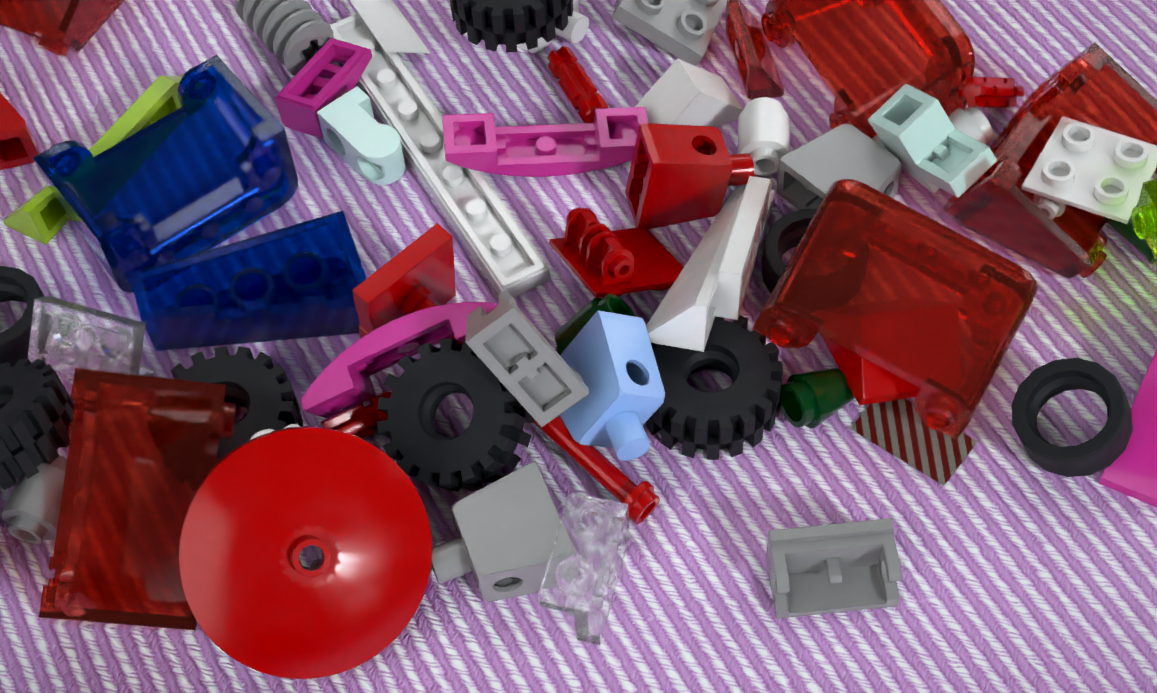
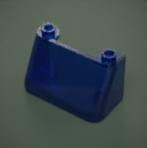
[33,55,298,293]

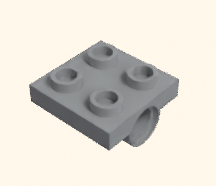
[612,0,728,66]

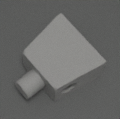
[777,124,902,235]
[431,461,579,602]

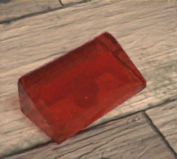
[726,0,784,101]

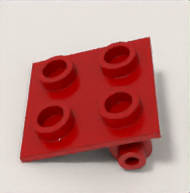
[549,208,684,298]

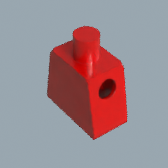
[625,123,754,230]

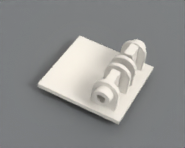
[1021,116,1157,224]

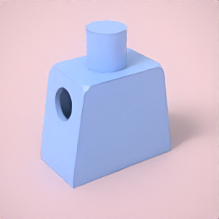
[559,310,665,461]

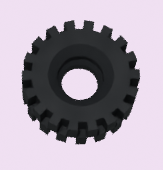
[450,0,574,52]
[646,315,783,460]
[377,339,534,492]
[149,346,303,491]
[0,359,81,490]

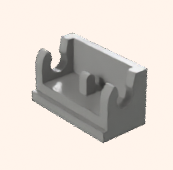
[465,291,589,427]
[766,518,902,619]

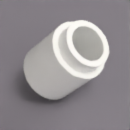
[738,97,790,176]

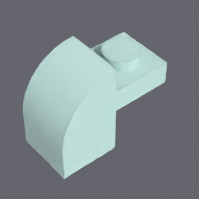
[868,84,997,198]

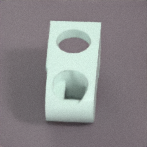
[317,86,406,185]

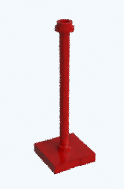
[352,223,660,525]

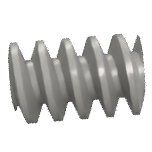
[235,0,334,76]

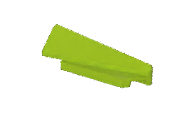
[3,72,213,245]

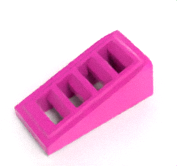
[274,38,372,138]

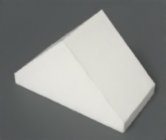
[635,58,743,127]

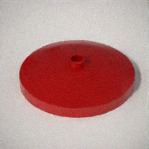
[178,426,432,679]

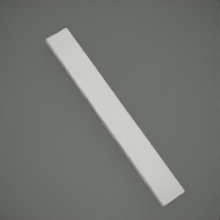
[330,13,551,298]

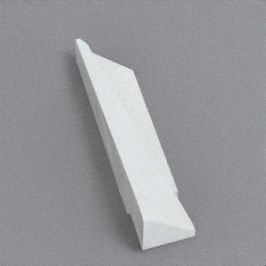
[646,176,775,352]

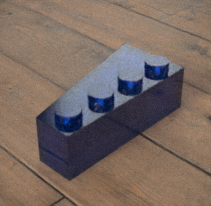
[129,211,367,351]

